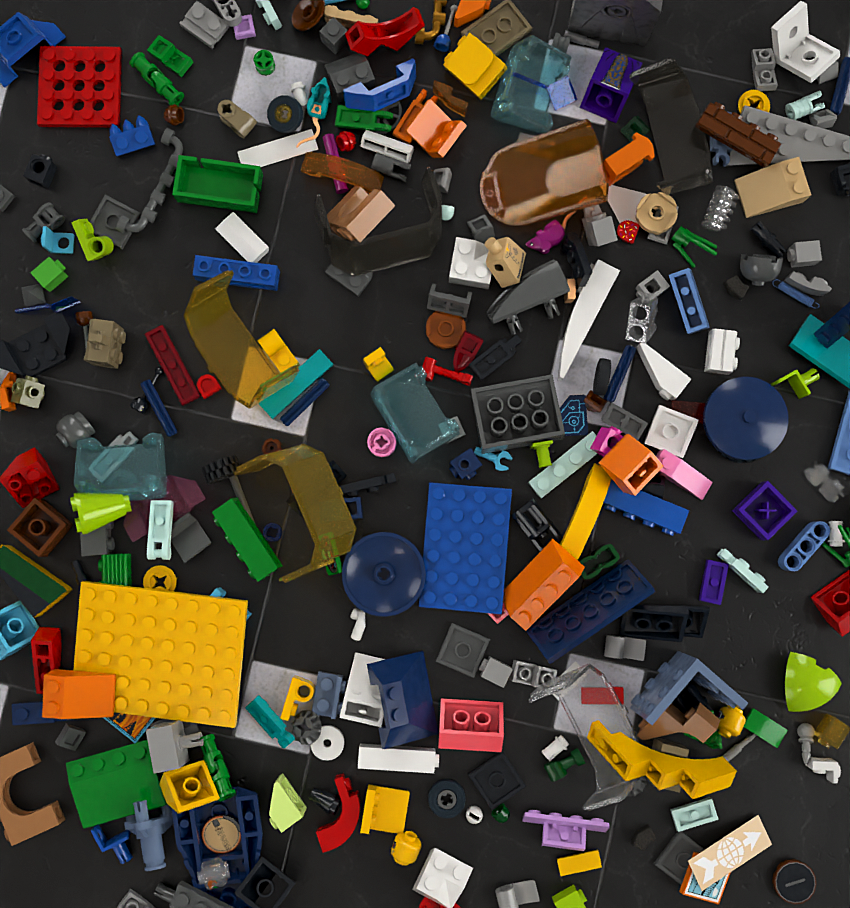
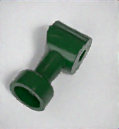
[544,748,585,782]

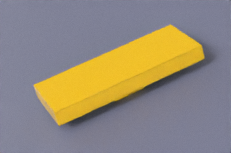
[557,849,602,876]

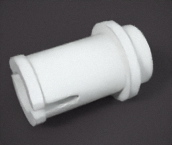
[290,82,308,109]
[827,521,845,547]
[542,735,569,762]

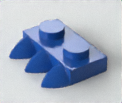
[109,115,156,157]

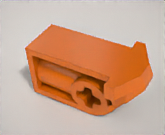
[598,132,655,186]

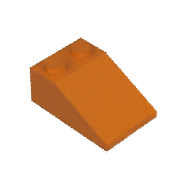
[42,669,116,719]

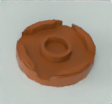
[425,311,466,349]

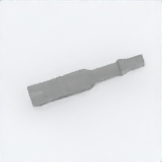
[721,733,757,762]

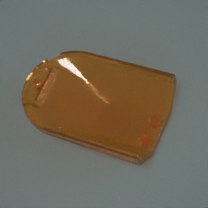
[480,119,609,226]

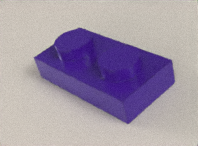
[699,560,729,605]

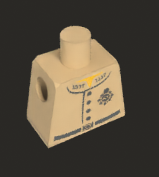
[485,237,526,288]

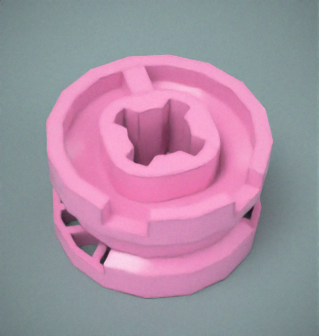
[367,427,396,458]

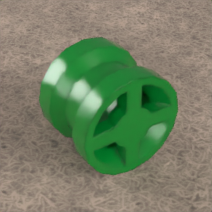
[253,50,276,76]

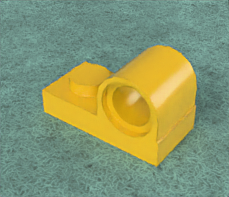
[257,329,299,375]
[363,347,394,382]
[280,675,315,721]

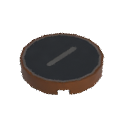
[772,859,817,904]

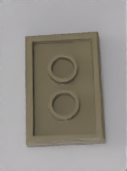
[461,0,533,56]

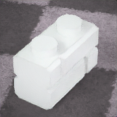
[704,329,740,375]

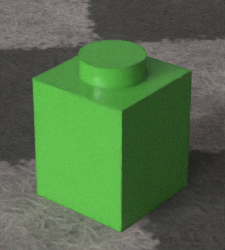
[31,257,68,292]

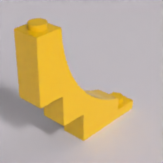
[587,720,737,799]

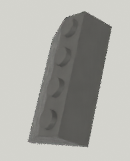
[471,374,565,454]

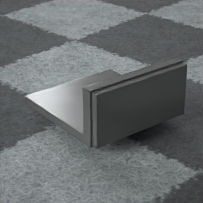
[171,512,212,563]

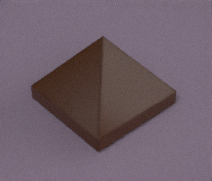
[583,390,607,413]

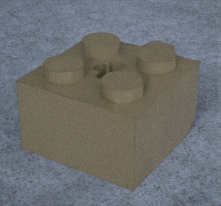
[84,319,126,369]

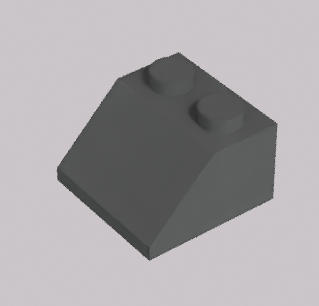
[324,53,376,103]

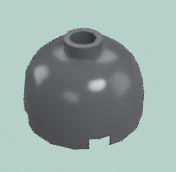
[740,254,783,286]

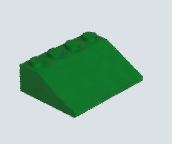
[66,740,167,829]

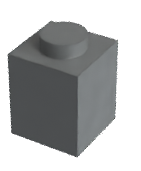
[319,17,348,55]

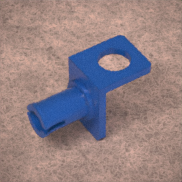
[91,825,133,864]

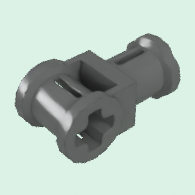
[22,202,65,243]

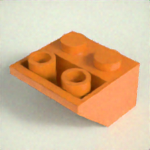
[599,434,663,496]

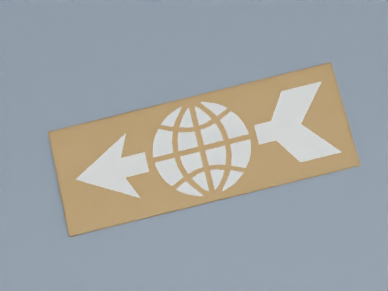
[688,815,772,891]

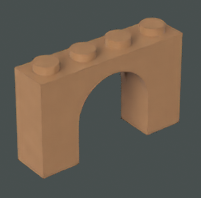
[322,186,395,242]
[0,742,65,846]

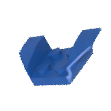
[0,12,66,88]

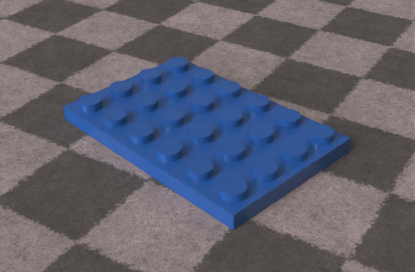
[419,483,512,614]

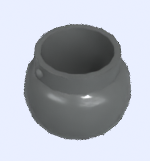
[55,411,95,449]

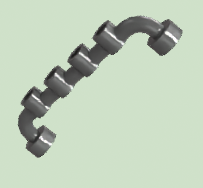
[116,127,183,234]

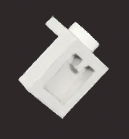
[806,757,841,783]

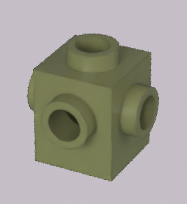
[10,376,45,409]

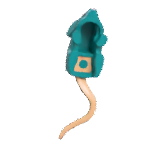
[296,77,332,148]

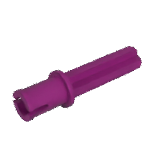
[323,134,349,194]

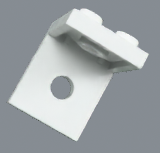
[771,1,840,83]

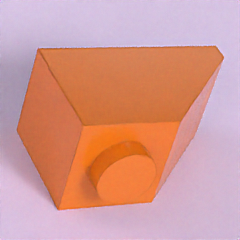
[454,0,492,28]

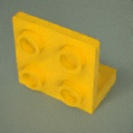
[360,784,410,834]

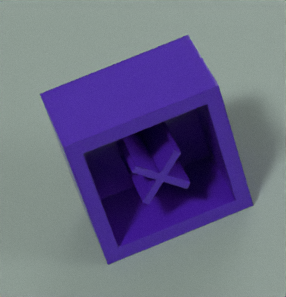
[732,481,797,540]

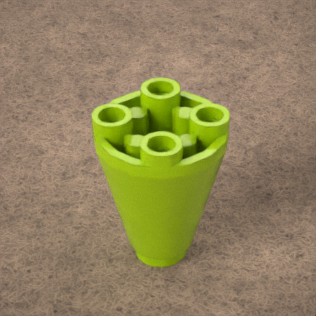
[70,493,131,535]

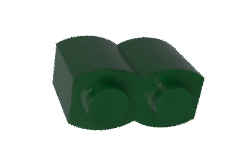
[578,544,620,579]

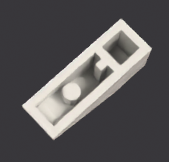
[636,341,691,401]

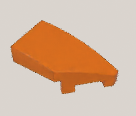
[0,372,17,412]

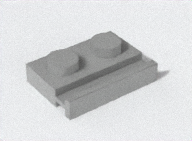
[179,1,230,49]

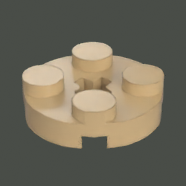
[635,192,678,235]

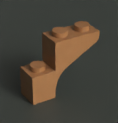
[636,703,720,743]

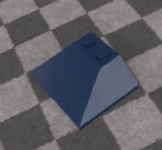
[367,651,439,749]

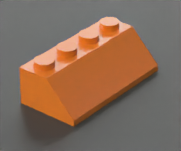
[503,539,585,631]

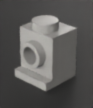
[635,270,670,304]

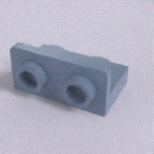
[312,671,347,719]

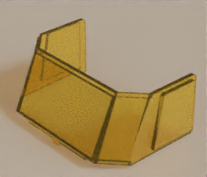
[184,270,300,409]
[233,444,356,583]

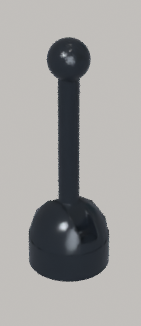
[130,367,163,414]

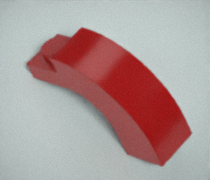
[316,773,361,853]

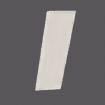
[237,129,318,167]

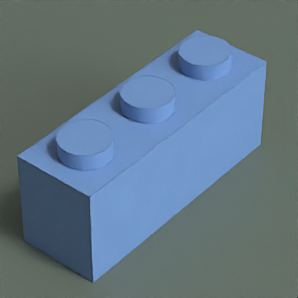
[669,268,710,334]

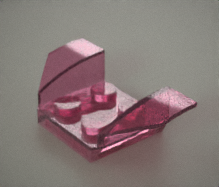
[123,475,206,542]

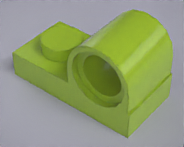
[71,219,114,261]

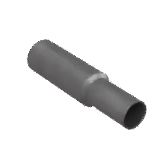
[564,30,600,48]

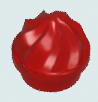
[336,131,356,152]

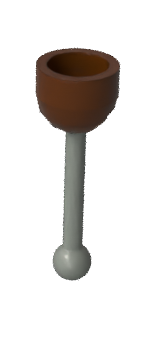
[75,311,93,347]

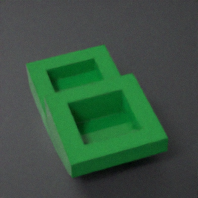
[147,35,193,77]
[744,708,788,748]

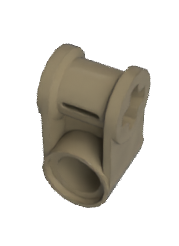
[217,100,257,138]

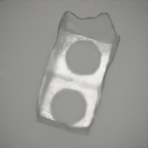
[625,293,658,343]

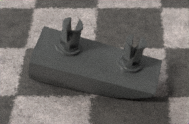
[487,259,570,335]

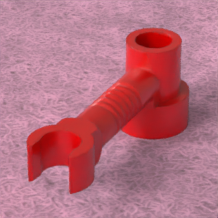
[417,357,473,386]

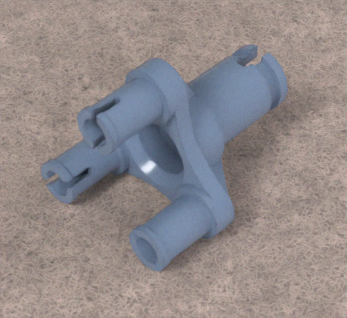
[124,800,173,871]

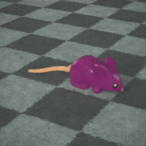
[526,198,588,254]

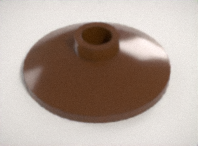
[292,0,325,31]

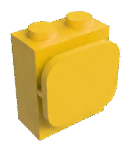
[443,33,508,100]

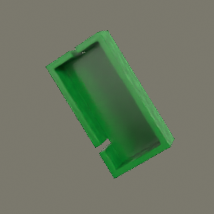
[172,155,263,213]

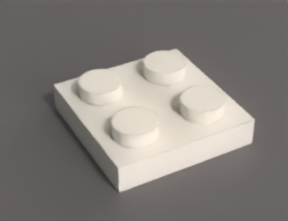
[643,405,699,458]

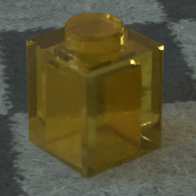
[814,713,850,749]

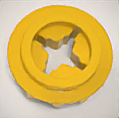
[737,90,770,114]
[143,565,177,591]

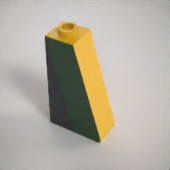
[0,545,73,618]

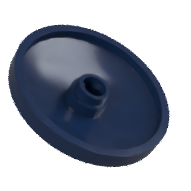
[703,377,788,460]
[342,532,426,616]

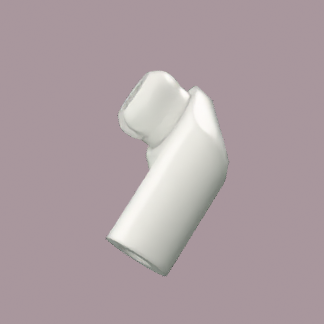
[350,608,366,641]

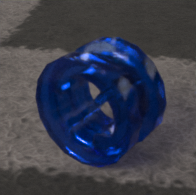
[263,523,283,542]

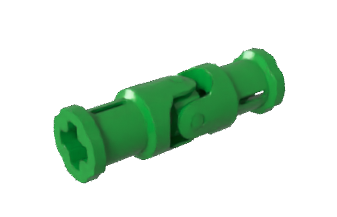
[129,52,184,105]
[198,734,236,802]

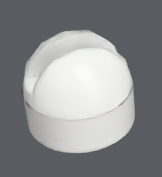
[466,806,483,824]

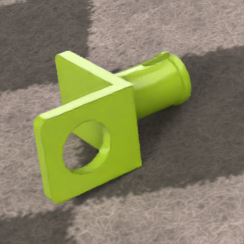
[770,368,820,399]
[530,440,553,468]

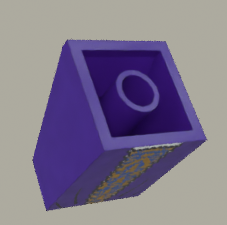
[579,47,642,123]

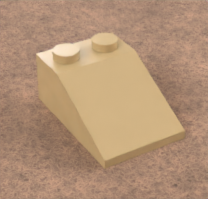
[734,157,811,218]

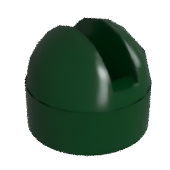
[491,803,510,823]

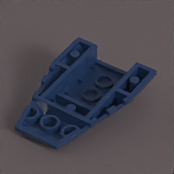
[171,787,263,908]

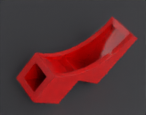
[345,7,425,57]

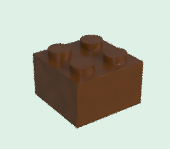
[7,498,74,557]

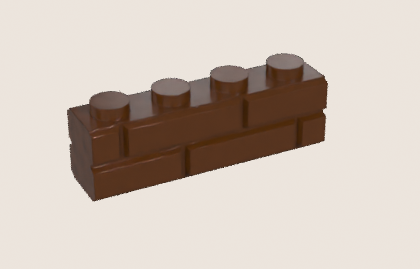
[695,102,782,168]

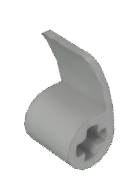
[604,635,646,661]
[495,880,540,908]

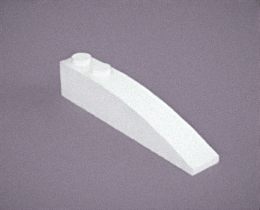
[557,259,620,381]

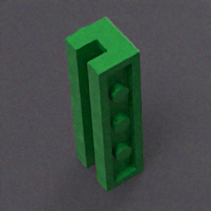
[212,497,283,582]

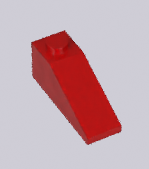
[31,627,62,694]

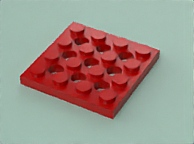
[37,46,122,128]

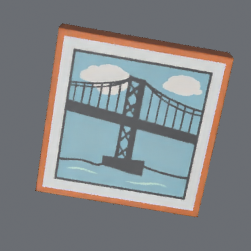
[679,852,731,904]

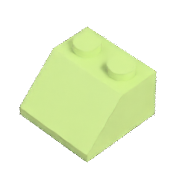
[269,773,307,833]

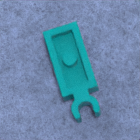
[245,695,295,749]

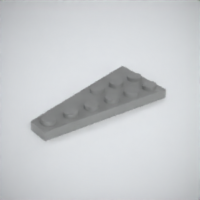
[727,105,850,166]

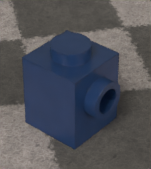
[449,448,482,480]

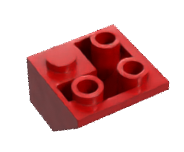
[0,447,59,508]

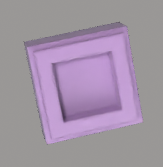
[234,14,256,40]

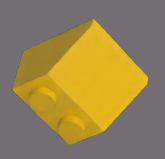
[159,760,220,814]

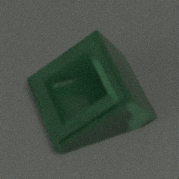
[621,116,651,142]

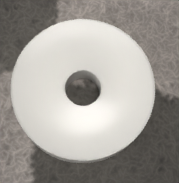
[310,725,345,760]

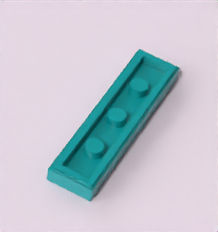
[259,349,334,420]

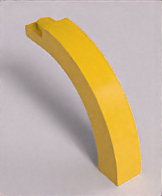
[560,463,611,560]

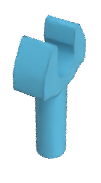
[474,446,512,471]

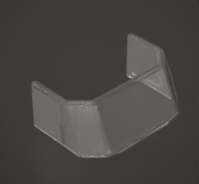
[528,664,640,811]

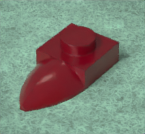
[453,330,483,372]

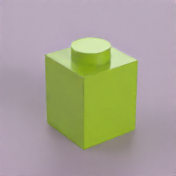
[552,884,587,908]

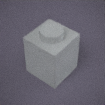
[787,240,822,267]
[479,656,513,688]

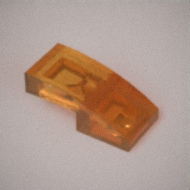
[433,80,469,117]

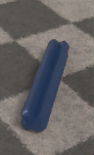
[830,57,850,115]
[604,345,636,403]
[280,378,329,426]
[140,379,177,437]

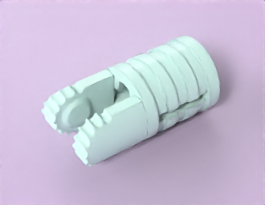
[785,90,825,120]

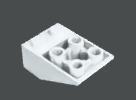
[339,652,385,727]

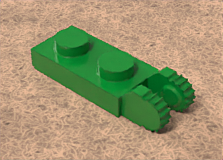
[335,105,393,132]

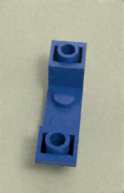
[343,59,416,112]

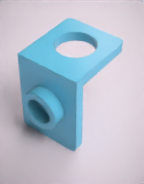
[41,226,75,254]

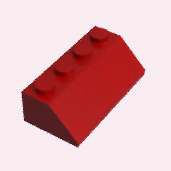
[811,570,850,637]

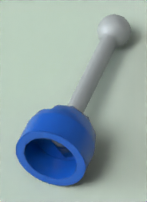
[434,5,458,52]

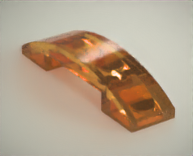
[301,152,384,193]

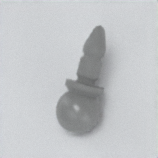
[797,723,815,764]

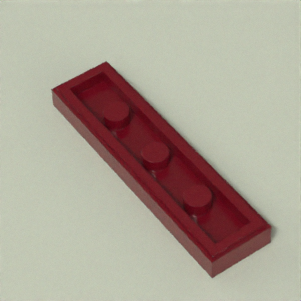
[144,325,201,406]

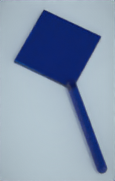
[513,72,578,111]
[15,296,81,313]

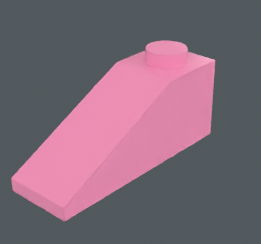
[656,449,713,500]

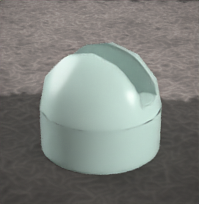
[438,205,454,221]

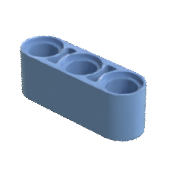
[778,521,830,571]

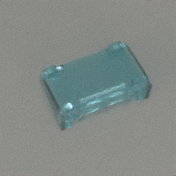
[491,35,572,134]
[371,363,460,464]
[74,433,167,501]

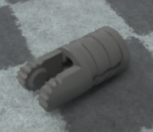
[371,152,411,182]

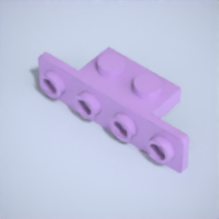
[522,810,609,851]

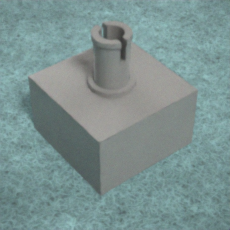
[146,720,204,774]

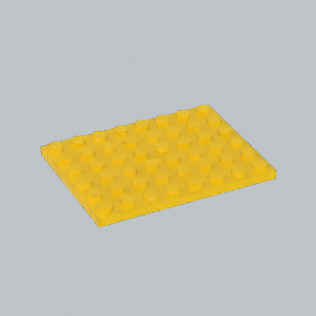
[73,581,248,728]

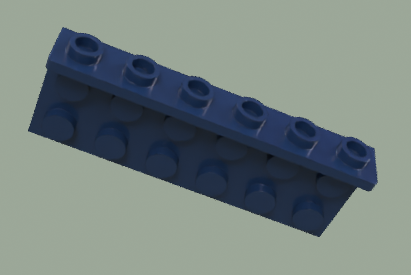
[526,559,655,664]

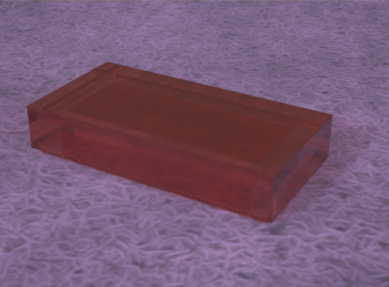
[671,400,706,424]

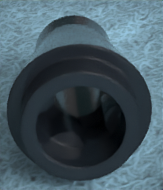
[309,788,341,815]

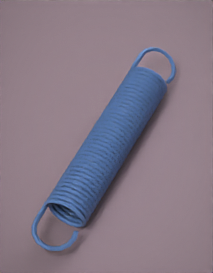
[772,279,820,308]

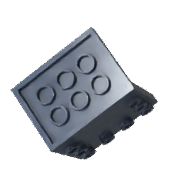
[630,651,748,725]

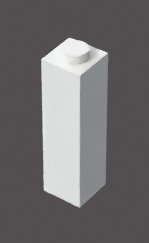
[358,743,439,773]

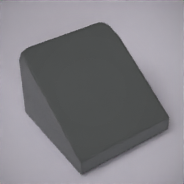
[467,214,495,243]

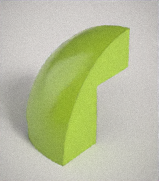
[785,652,842,712]

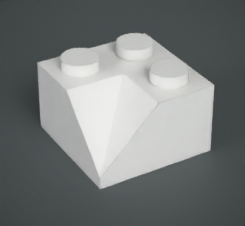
[449,237,492,289]
[412,848,473,908]

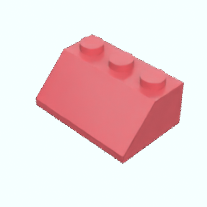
[438,698,504,752]

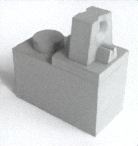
[582,199,618,246]

